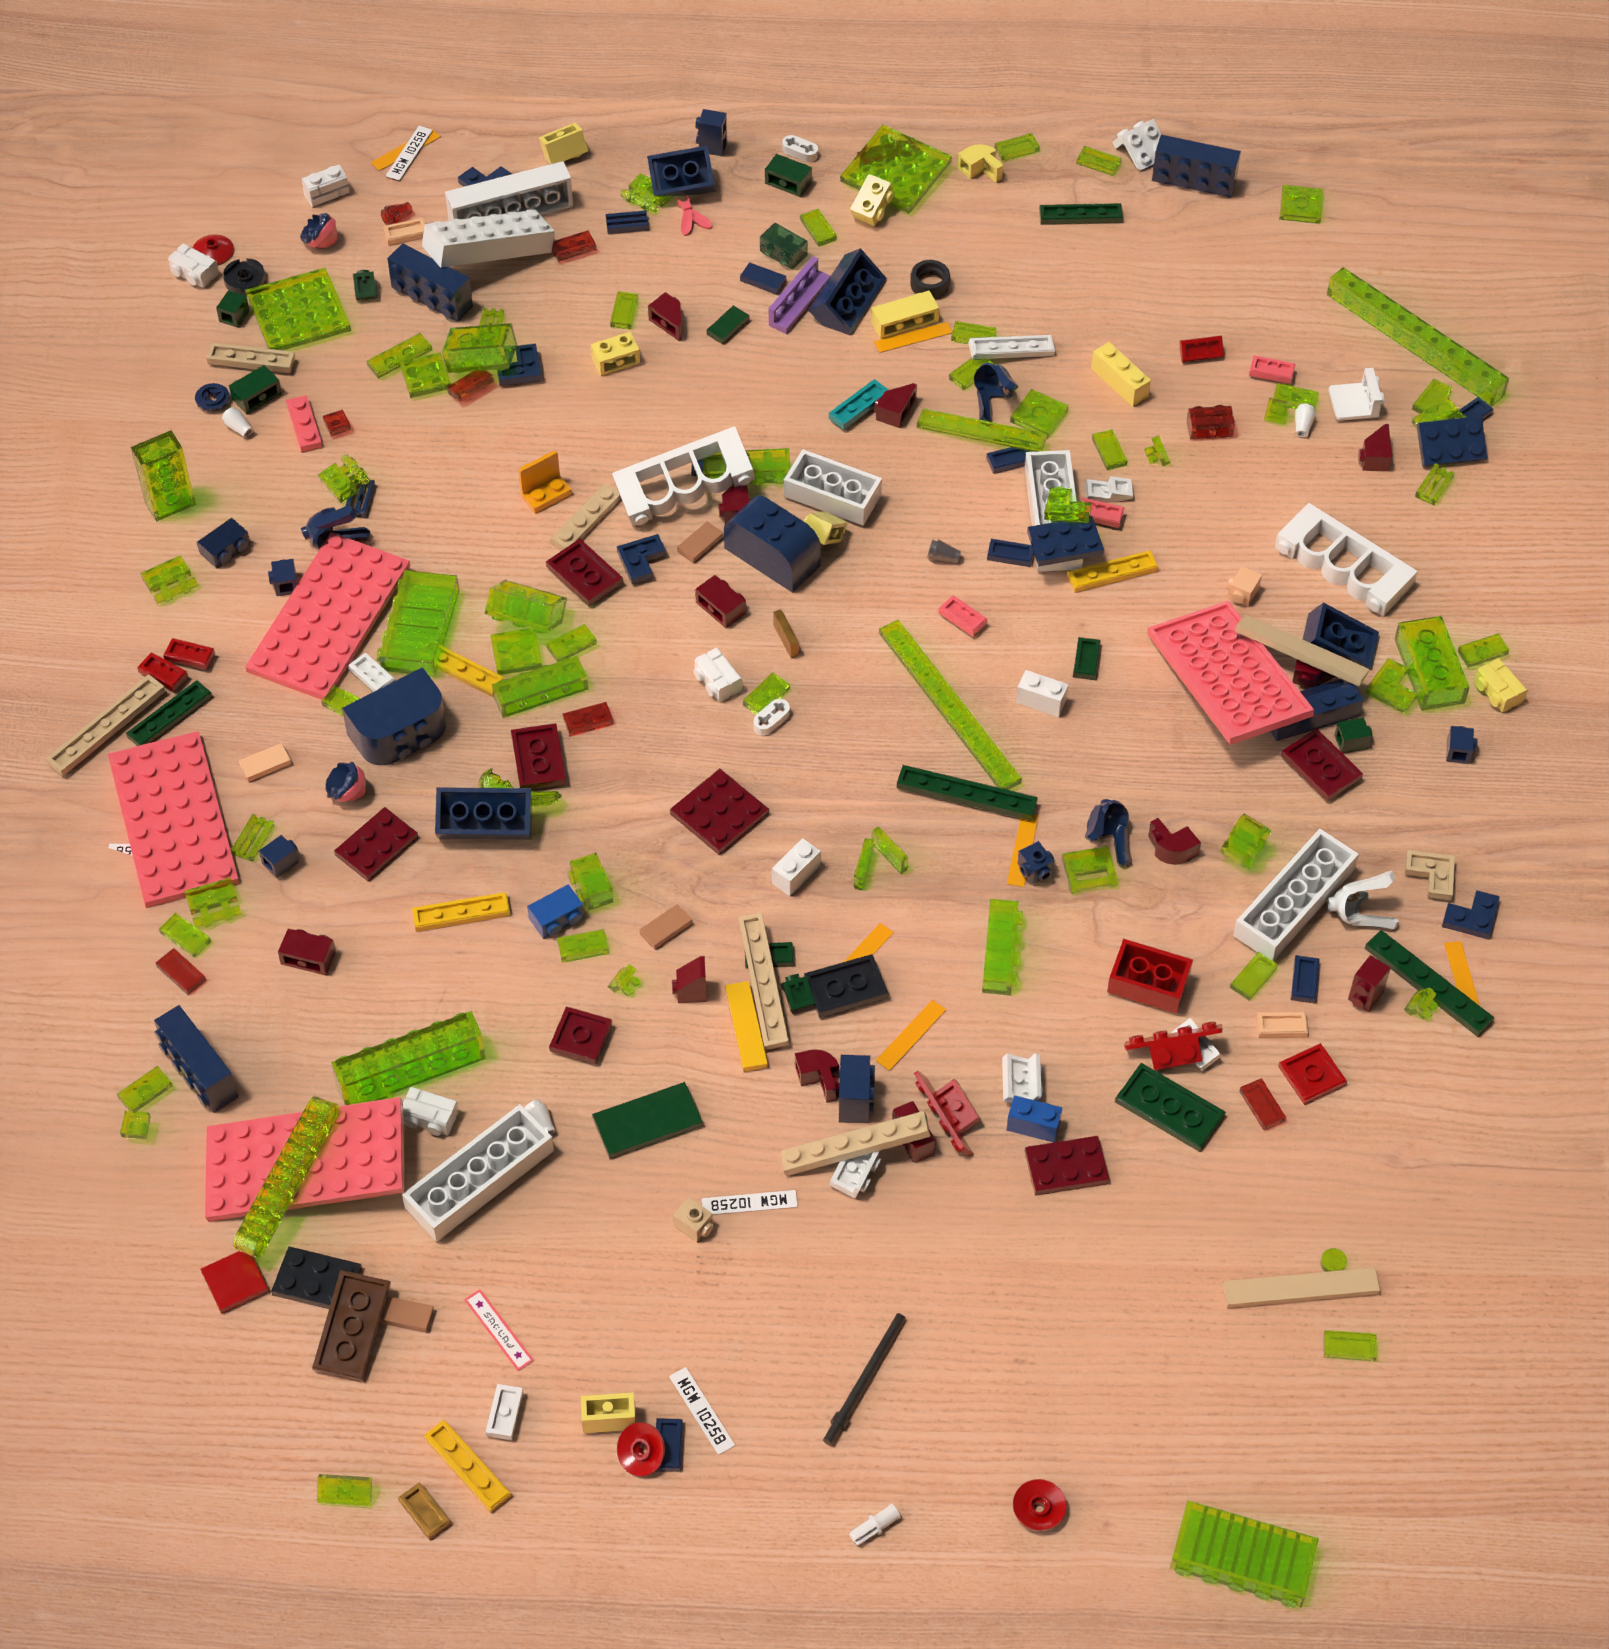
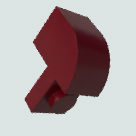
[1148,818,1201,865]
[795,1049,839,1103]

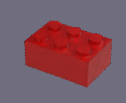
[1107,938,1193,1014]

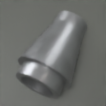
[927,539,961,563]

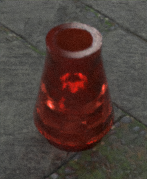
[381,202,413,225]

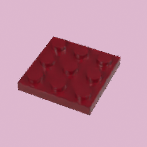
[670,768,769,855]

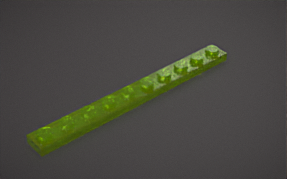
[879,619,1022,790]

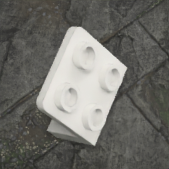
[1112,119,1162,171]
[1328,368,1384,420]

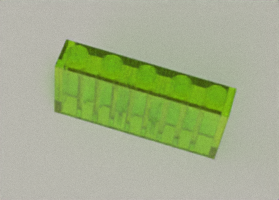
[377,570,460,677]
[1169,1500,1319,1608]

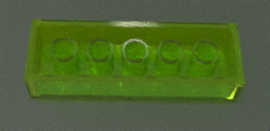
[331,1011,486,1105]

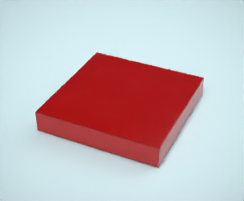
[1278,1043,1347,1105]
[200,1247,269,1314]

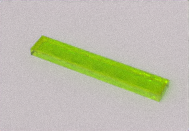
[917,408,1047,452]

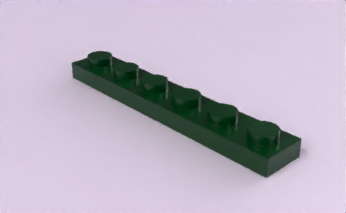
[896,765,1038,821]
[1364,930,1495,1037]

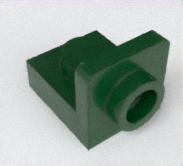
[353,270,377,300]
[780,974,815,1011]

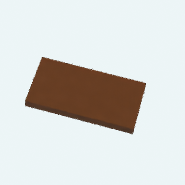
[312,1270,391,1382]

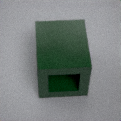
[216,290,250,328]
[1334,717,1373,753]

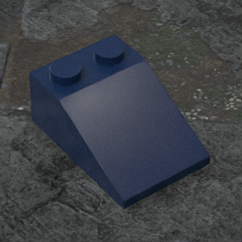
[647,145,716,197]
[1302,602,1379,670]

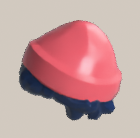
[300,213,337,248]
[325,762,366,802]

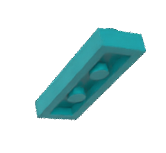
[829,379,888,430]

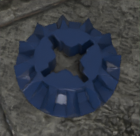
[195,383,230,412]

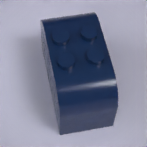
[724,495,821,593]
[342,667,446,765]

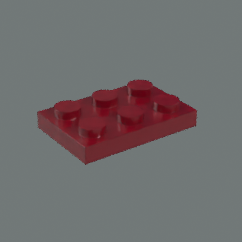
[546,539,623,606]
[511,723,566,790]
[1281,728,1363,802]
[334,807,419,882]
[1024,1136,1109,1196]

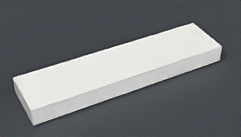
[968,335,1055,359]

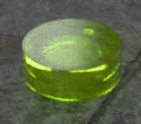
[1320,1248,1347,1272]

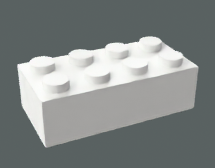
[784,449,882,525]

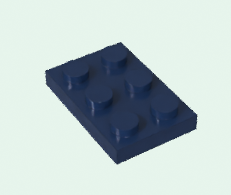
[1416,416,1488,467]
[1027,516,1104,567]

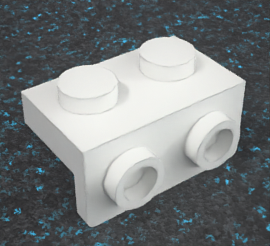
[1002,1053,1043,1103]
[828,1151,881,1198]

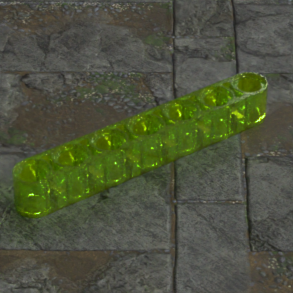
[233,1096,339,1258]

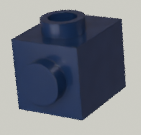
[268,559,298,596]
[1446,726,1478,764]
[259,835,299,878]

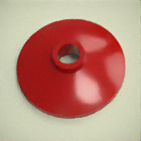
[193,234,234,266]
[617,1422,665,1476]
[1013,1479,1066,1531]

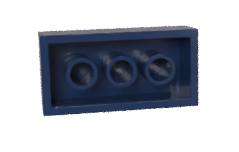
[1152,135,1241,197]
[387,243,473,322]
[154,1005,239,1113]

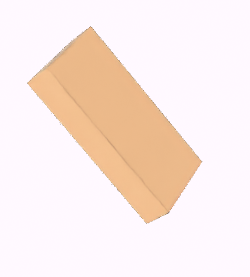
[383,218,425,246]
[239,743,291,782]
[1256,1012,1308,1038]

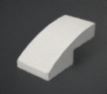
[1084,476,1133,502]

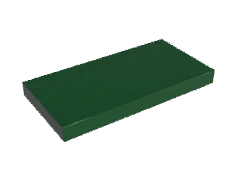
[1115,1063,1226,1152]
[592,1082,703,1159]

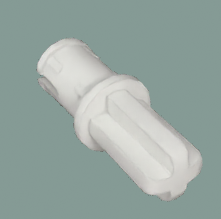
[849,1504,901,1545]

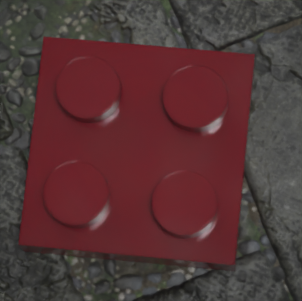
[549,1006,612,1065]

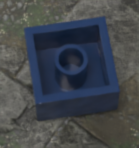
[839,1054,875,1123]

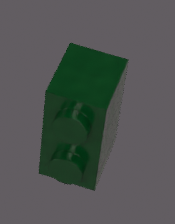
[765,154,812,197]
[229,365,282,415]

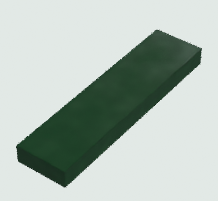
[1039,203,1123,225]
[126,680,213,746]

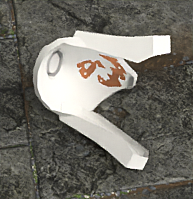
[1327,871,1400,929]

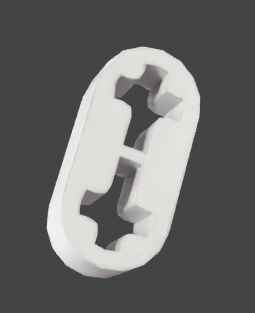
[782,135,818,162]
[753,699,790,736]

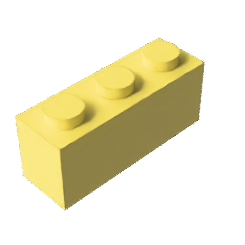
[871,291,939,339]
[1091,342,1151,407]

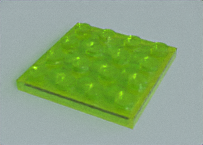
[840,124,952,214]
[245,267,351,350]

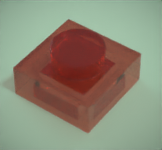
[323,409,351,436]

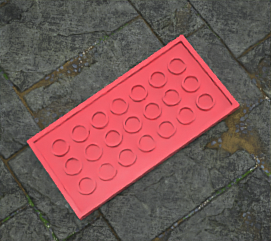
[245,532,411,702]
[1148,601,1314,745]
[108,731,239,908]
[205,1097,405,1222]

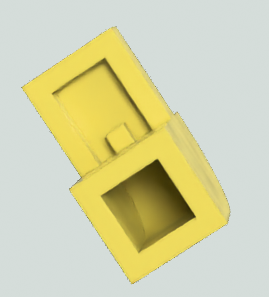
[957,144,1003,183]

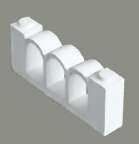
[612,426,755,526]
[1275,503,1418,617]

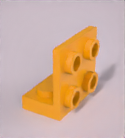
[518,450,572,514]

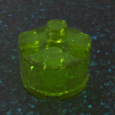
[1219,813,1272,870]

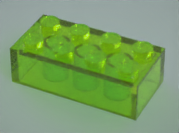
[131,430,196,522]
[1394,616,1470,711]

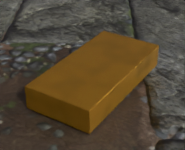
[773,609,799,658]
[398,1482,451,1541]

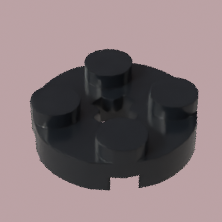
[223,258,266,297]

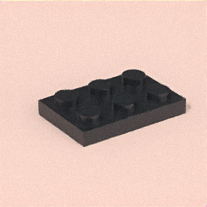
[804,954,888,1018]
[271,1246,362,1309]

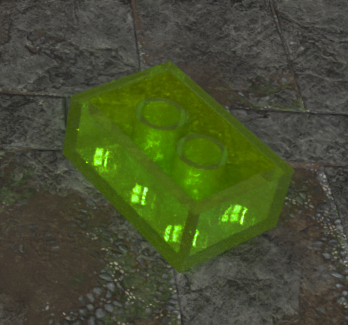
[442,323,517,373]
[485,580,567,634]

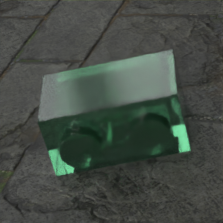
[760,223,808,270]

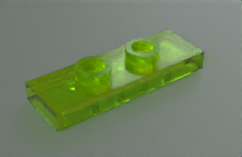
[366,333,432,379]

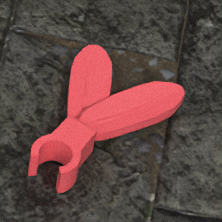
[677,194,712,235]

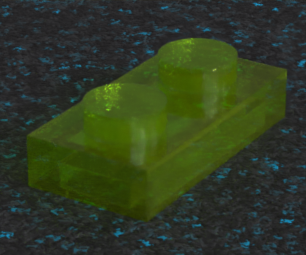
[1272,383,1319,409]
[743,672,790,715]
[557,929,609,963]

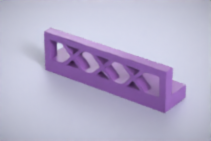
[768,256,830,334]

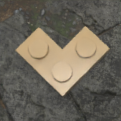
[1405,850,1455,900]

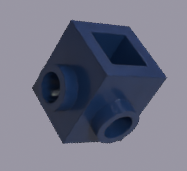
[1017,841,1055,884]

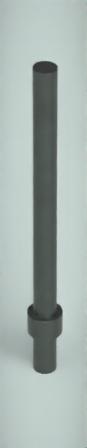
[823,1313,906,1445]

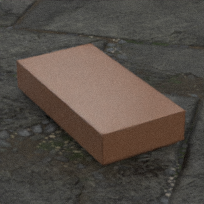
[677,521,724,563]
[640,904,692,950]
[380,1296,434,1333]

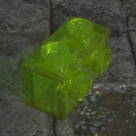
[567,853,613,911]

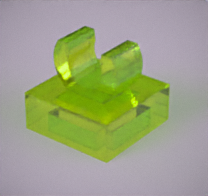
[1264,397,1291,425]
[1144,435,1171,466]
[607,964,641,996]
[1404,987,1438,1019]
[120,1111,151,1139]

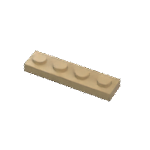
[206,342,295,373]
[550,483,621,550]

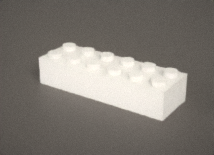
[445,161,573,221]
[422,209,555,268]
[1025,450,1083,572]
[1233,829,1359,962]
[402,1104,554,1242]

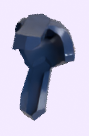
[974,363,1018,424]
[301,505,371,550]
[1084,799,1131,867]

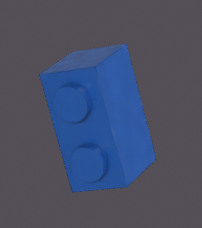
[527,884,584,939]
[1006,1095,1063,1142]

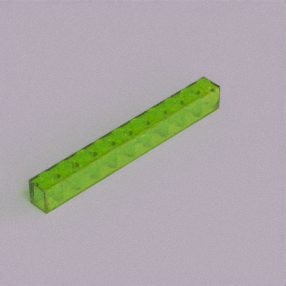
[1327,267,1509,407]

